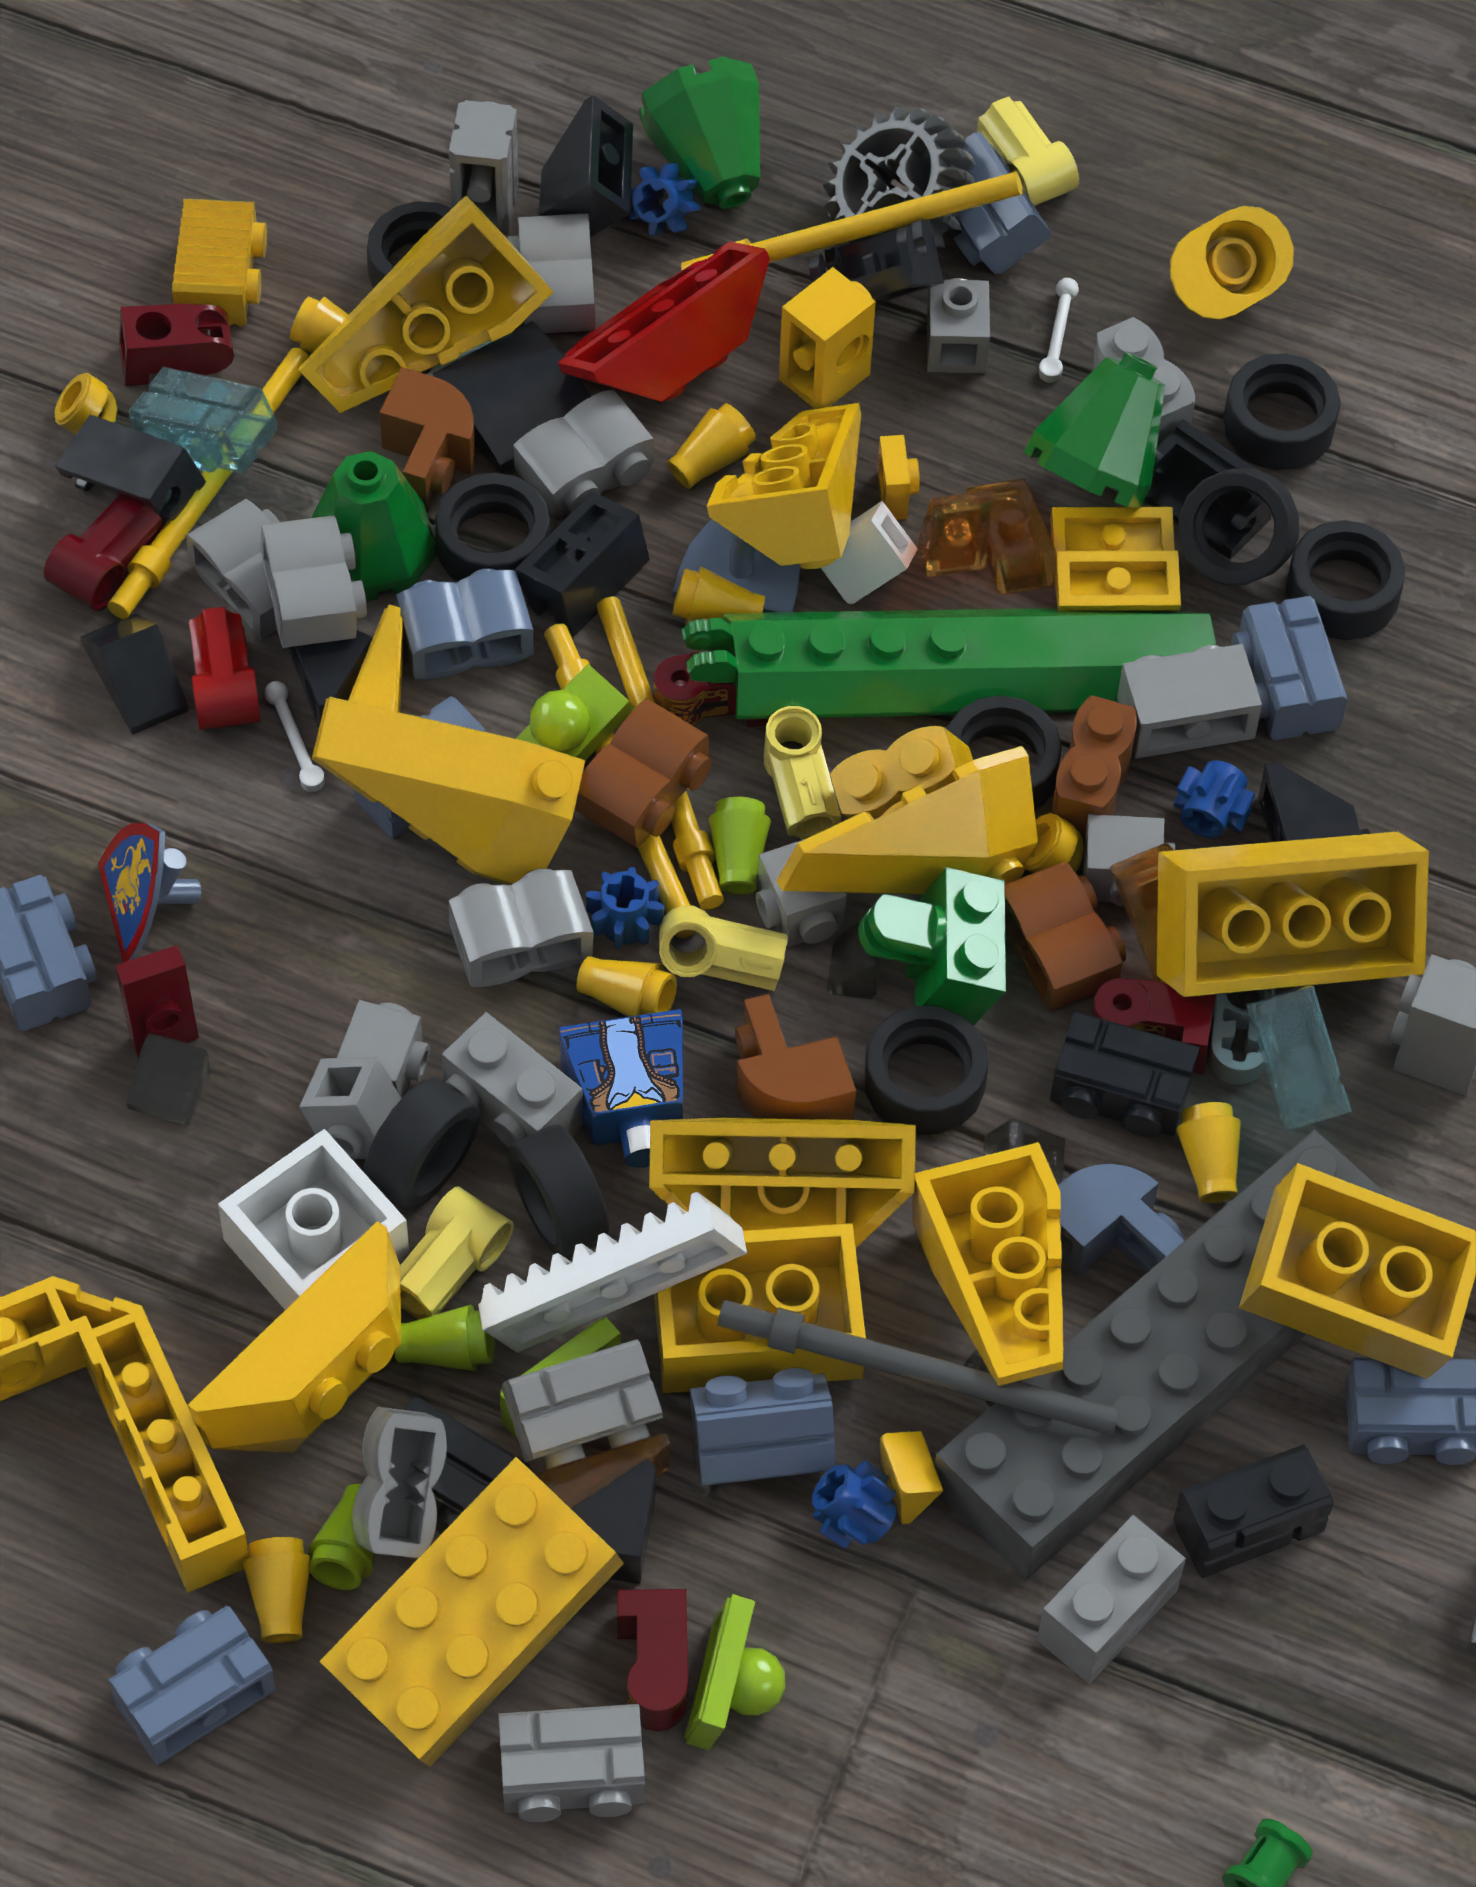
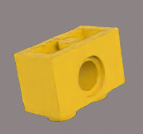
[779,267,876,409]

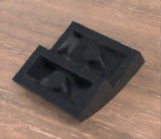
[433,321,591,474]

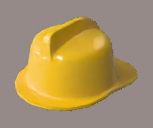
[1170,206,1294,320]

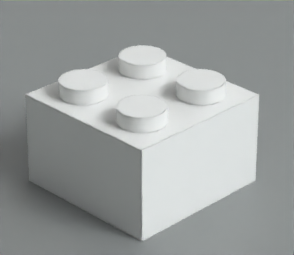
[218,1129,409,1310]

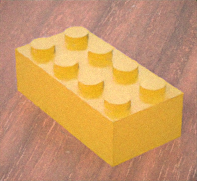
[1156,832,1429,997]
[319,1457,624,1767]

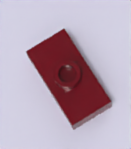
[115,945,199,1058]

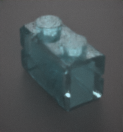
[129,367,278,474]
[1246,985,1352,1130]

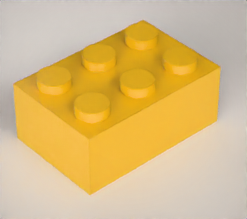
[1239,1163,1476,1379]
[654,1223,866,1393]

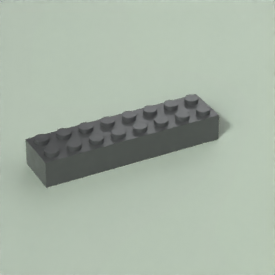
[935,1129,1390,1580]

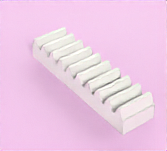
[478,1192,747,1353]

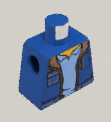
[559,1009,683,1168]

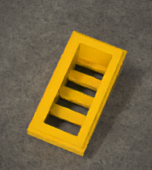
[348,605,404,712]

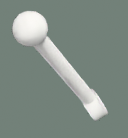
[1039,278,1079,383]
[264,681,325,792]

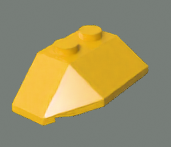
[649,1118,916,1248]
[187,1221,401,1453]

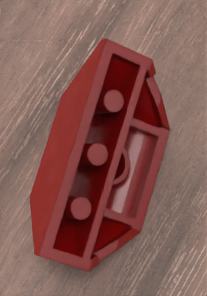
[558,241,770,402]

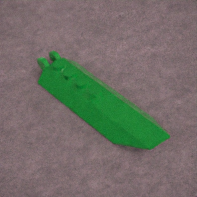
[682,608,1216,719]

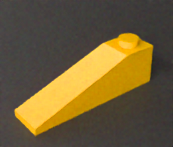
[298,196,554,413]
[707,403,861,569]
[776,746,1038,894]
[912,1142,1063,1386]

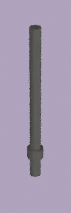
[717,1300,1120,1436]

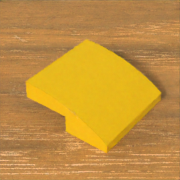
[1050,507,1181,611]

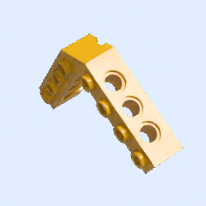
[0,1276,249,1593]

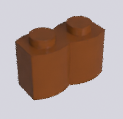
[1051,696,1137,844]
[575,698,712,848]
[1004,861,1126,1011]

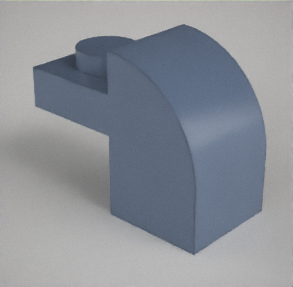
[1058,1164,1185,1276]

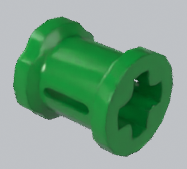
[1222,1819,1313,1887]

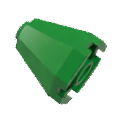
[638,56,760,209]
[1024,352,1165,507]
[311,451,436,602]

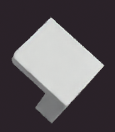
[821,501,918,604]

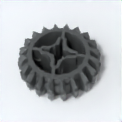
[822,106,977,248]

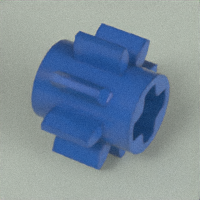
[628,163,701,236]
[1173,760,1255,839]
[586,867,664,950]
[812,1460,897,1549]

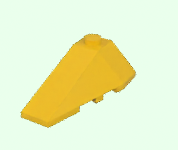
[312,697,585,885]

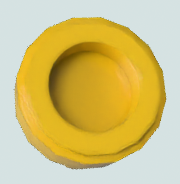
[54,373,117,435]
[1023,813,1084,873]

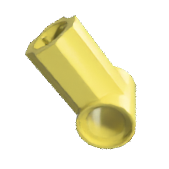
[977,97,1079,206]
[764,706,841,840]
[659,905,788,991]
[400,1187,514,1320]

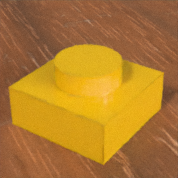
[877,435,920,520]

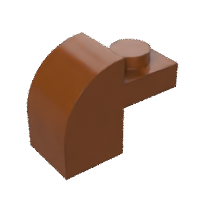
[380,367,475,514]
[735,994,856,1120]

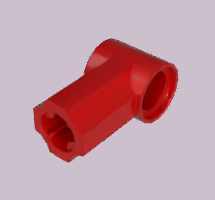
[189,607,261,730]

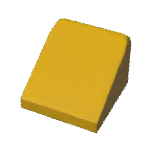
[880,1431,943,1525]

